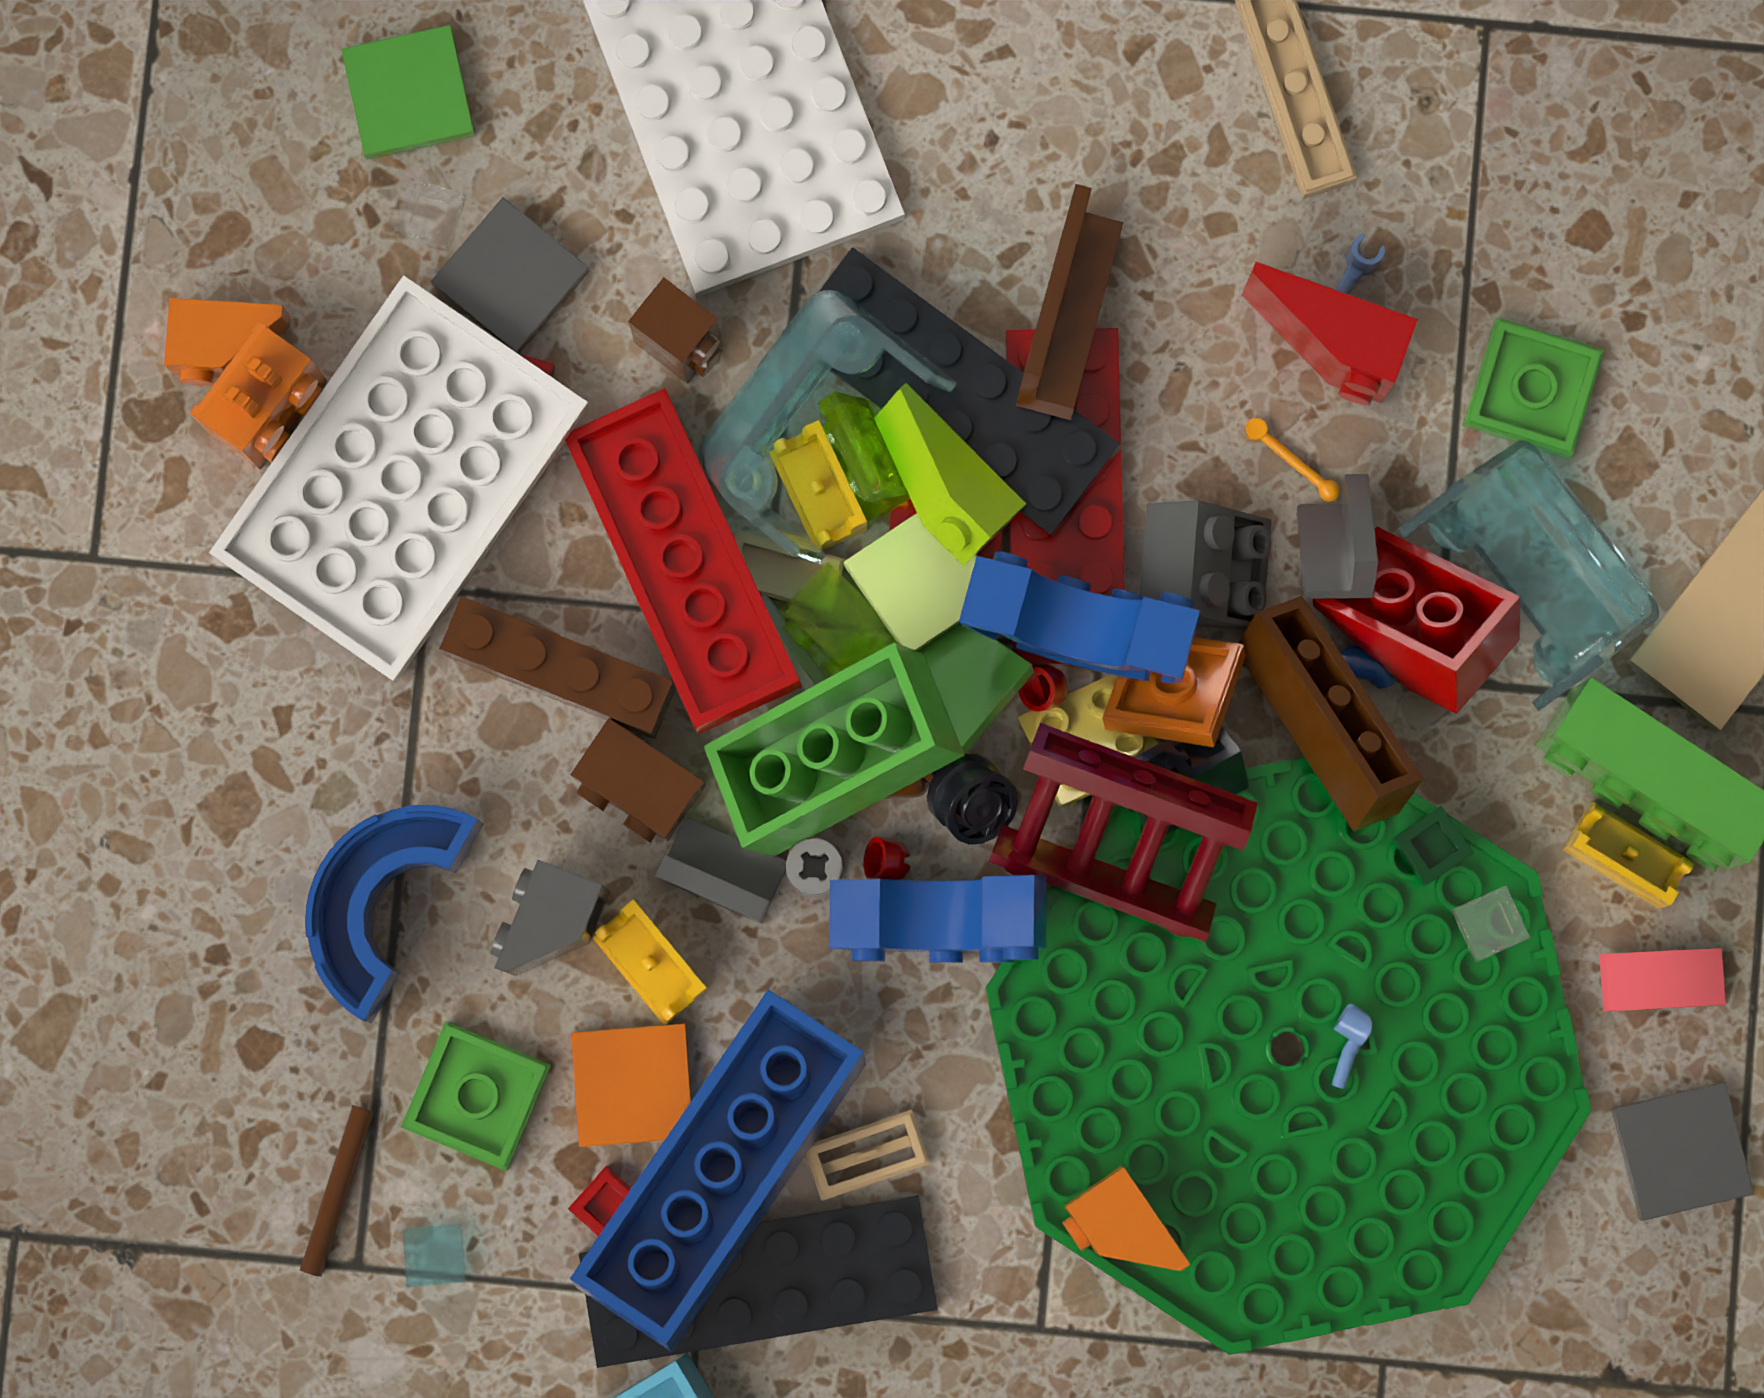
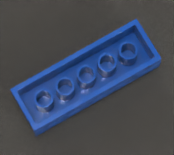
[570,989,866,1352]

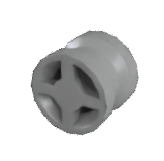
[786,838,843,897]

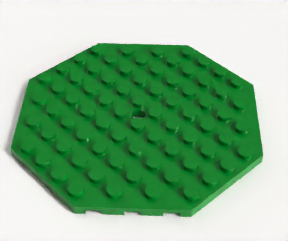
[985,757,1592,1355]

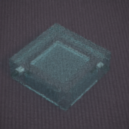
[402,1224,466,1287]

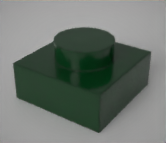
[1391,806,1474,886]

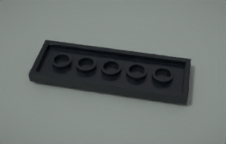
[785,247,1122,538]
[579,1195,938,1368]

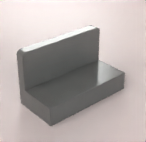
[1296,474,1378,599]
[655,818,786,924]

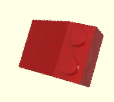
[1242,262,1418,406]
[1313,526,1520,714]

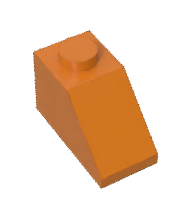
[164,298,291,386]
[1062,1166,1190,1271]

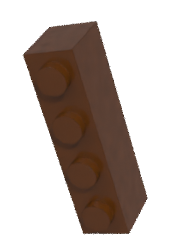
[439,596,676,739]
[1238,596,1424,832]

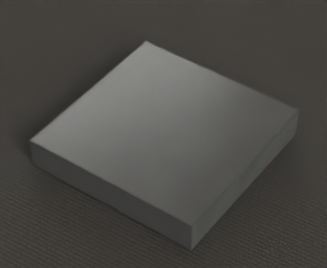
[430,197,590,354]
[1611,1082,1754,1221]

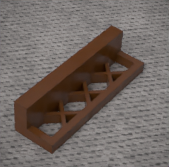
[1016,184,1124,420]

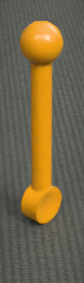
[1245,418,1341,502]

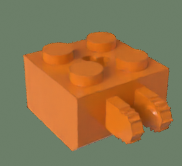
[189,322,327,469]

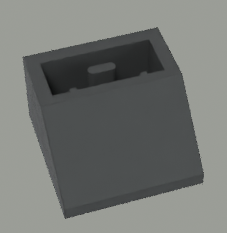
[1139,500,1271,630]
[490,859,610,976]

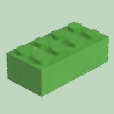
[704,642,965,857]
[1535,677,1764,872]

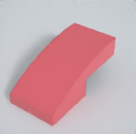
[1599,948,1726,1012]

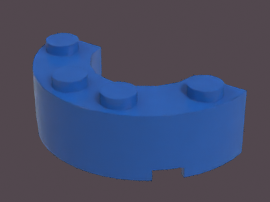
[959,552,1201,683]
[305,805,484,1023]
[829,875,1047,963]

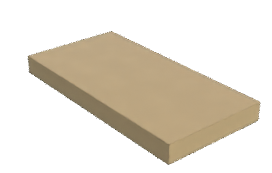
[1627,487,1764,732]

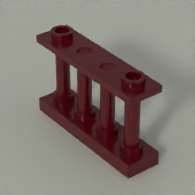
[989,723,1258,942]

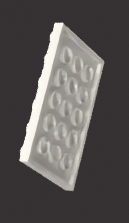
[582,0,905,298]
[209,275,590,683]

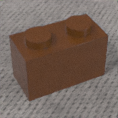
[628,277,723,384]
[570,718,706,843]

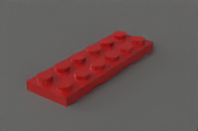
[1005,328,1125,667]
[565,388,803,735]

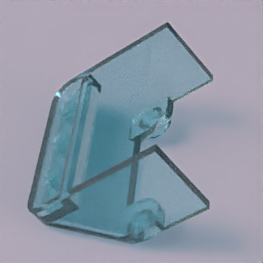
[698,290,957,563]
[1398,440,1659,711]

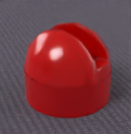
[1018,665,1068,712]
[863,837,910,880]

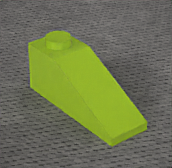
[874,383,1026,566]

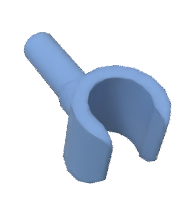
[1335,234,1385,294]
[1331,1004,1372,1089]

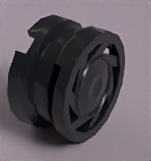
[927,754,1018,845]

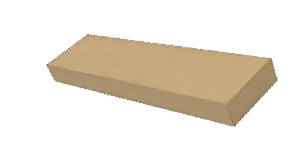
[1235,0,1357,199]

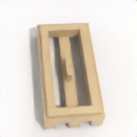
[806,1110,930,1201]

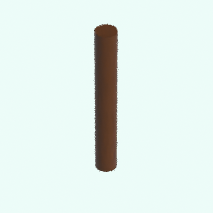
[300,1105,374,1277]

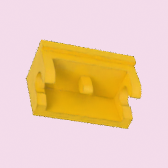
[769,420,867,552]
[1562,801,1694,909]
[593,899,709,1025]

